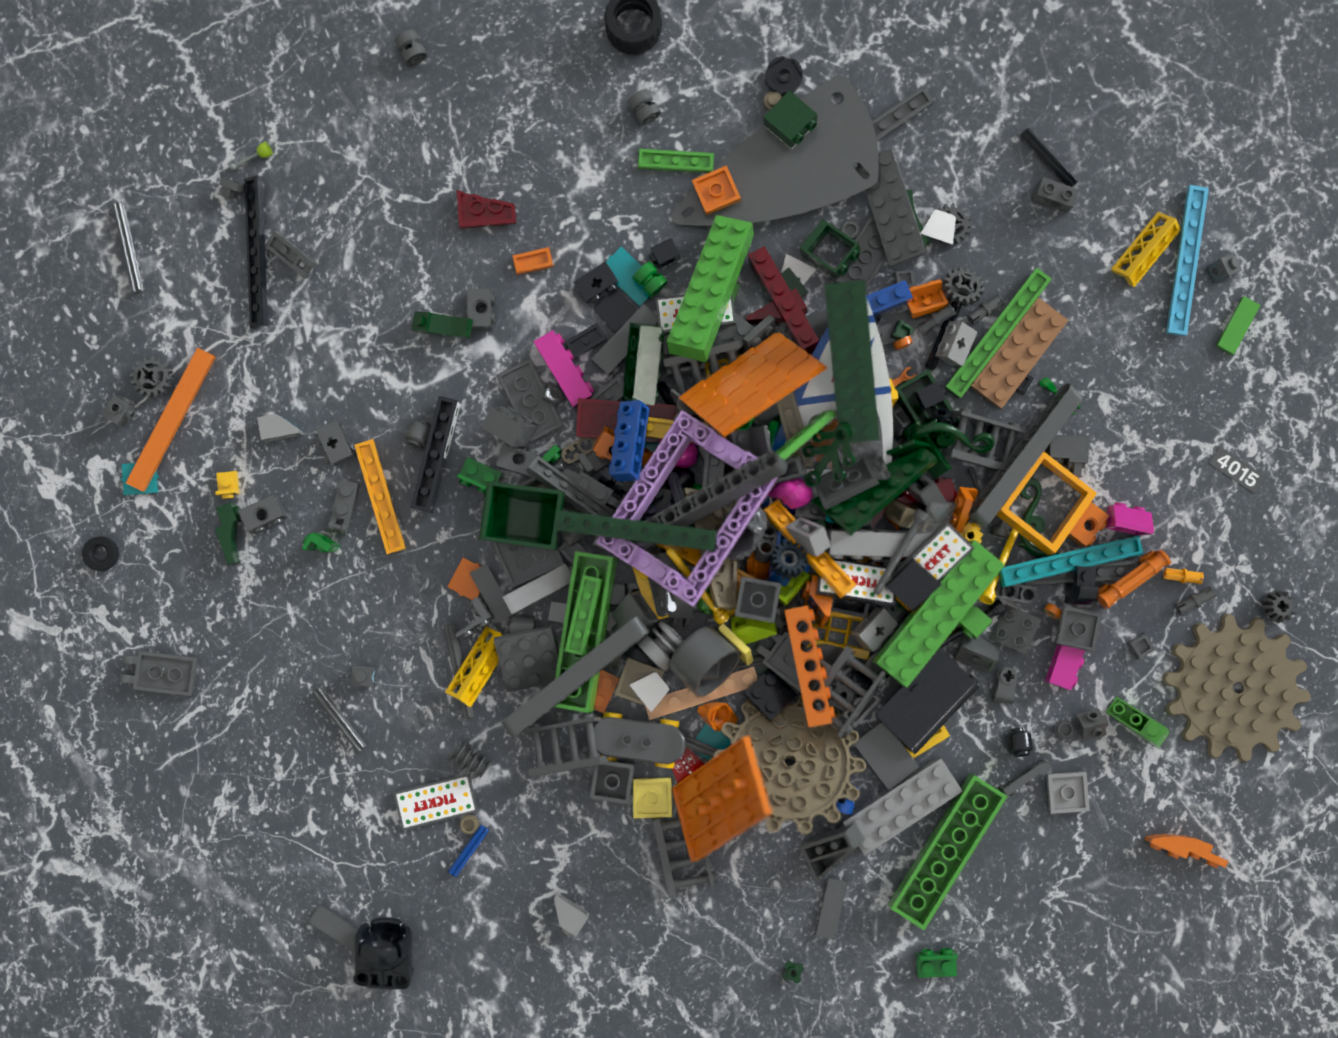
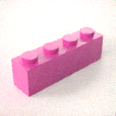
[533,330,594,409]
[1044,644,1086,690]

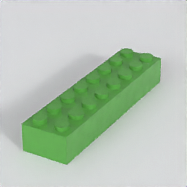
[667,215,754,362]
[872,540,1005,688]
[555,551,618,713]
[887,773,1008,930]

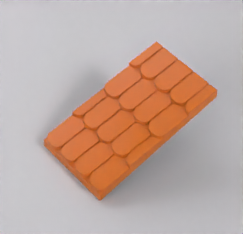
[679,332,827,437]
[671,736,772,862]

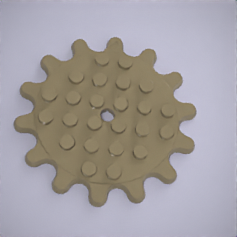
[1162,613,1311,762]
[713,694,866,834]

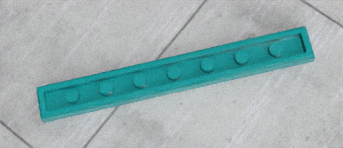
[998,535,1144,587]

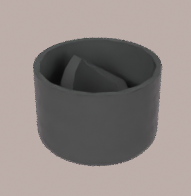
[670,626,741,697]

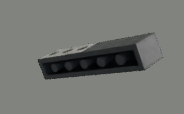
[410,396,461,514]

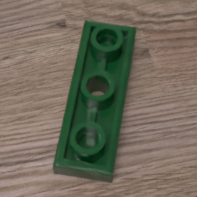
[902,420,952,479]

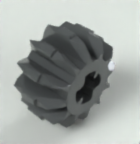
[1261,590,1298,623]

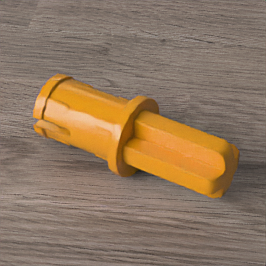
[1163,568,1204,584]

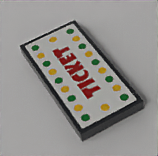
[816,558,896,607]

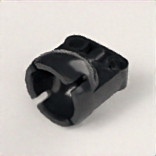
[353,917,414,990]

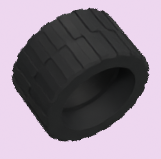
[604,0,662,55]

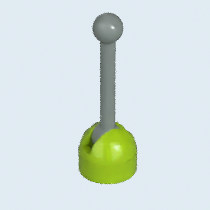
[229,141,273,171]

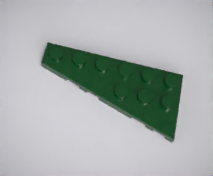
[811,447,938,536]

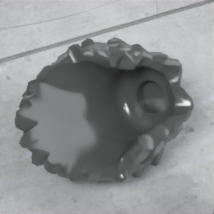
[721,500,768,561]

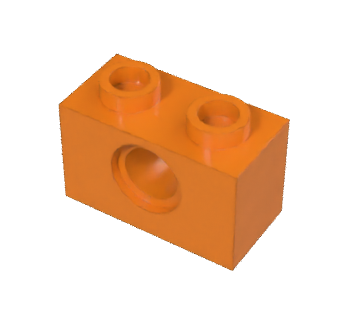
[1067,502,1109,547]

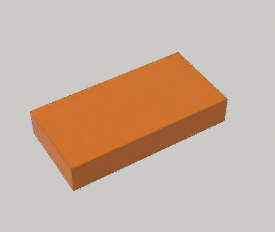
[512,247,554,275]

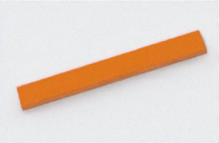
[126,348,216,492]

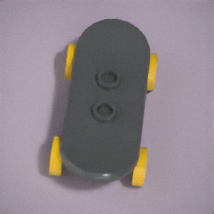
[593,711,685,768]

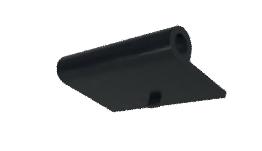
[875,647,979,755]

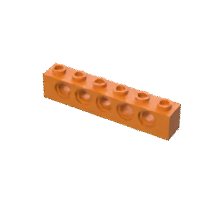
[785,605,835,728]

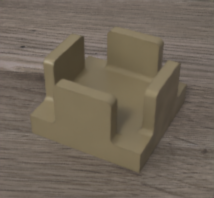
[614,658,664,706]

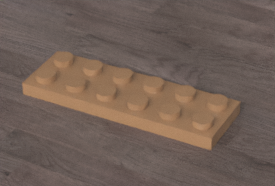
[970,298,1068,410]

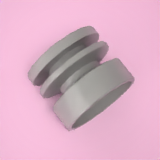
[637,620,684,672]

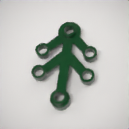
[802,424,856,488]

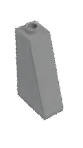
[503,564,573,614]

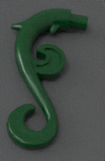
[910,419,995,453]
[1018,478,1059,558]

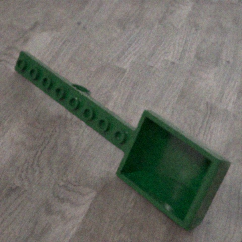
[478,481,717,551]

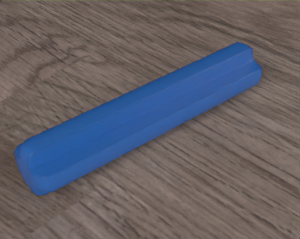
[448,825,489,877]

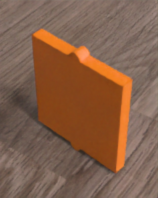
[447,557,481,600]

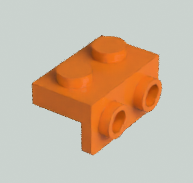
[906,279,949,318]
[949,487,978,533]

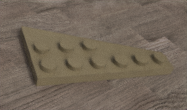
[683,488,739,610]

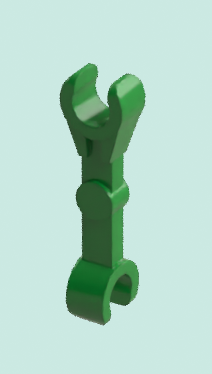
[1039,377,1081,415]

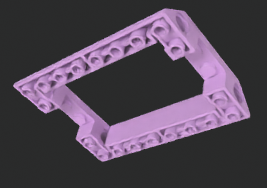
[596,411,778,607]

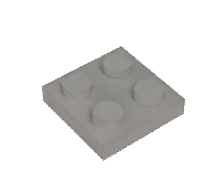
[1046,771,1090,814]

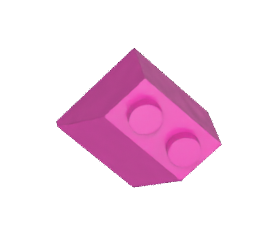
[1104,502,1154,536]

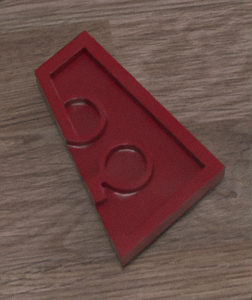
[456,190,516,229]

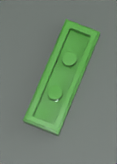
[1216,296,1261,355]

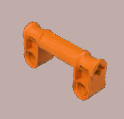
[1096,550,1171,609]

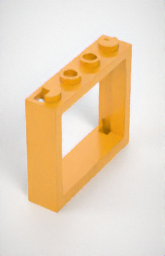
[996,452,1097,556]

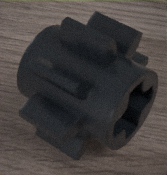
[930,408,956,425]

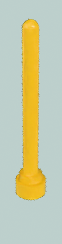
[979,528,1018,605]
[666,548,731,625]

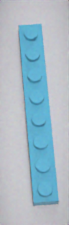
[1166,185,1209,337]

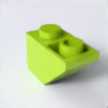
[731,616,777,645]

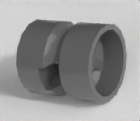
[394,29,428,66]
[627,89,661,126]

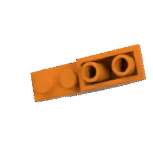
[1144,834,1228,868]

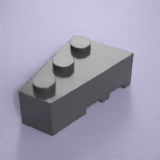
[800,822,864,882]

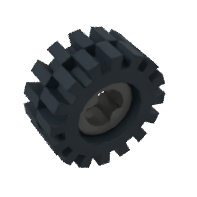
[769,541,808,580]

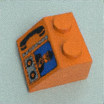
[801,575,833,628]

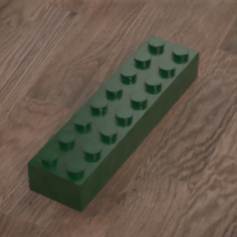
[824,280,880,443]

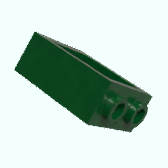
[799,219,860,280]

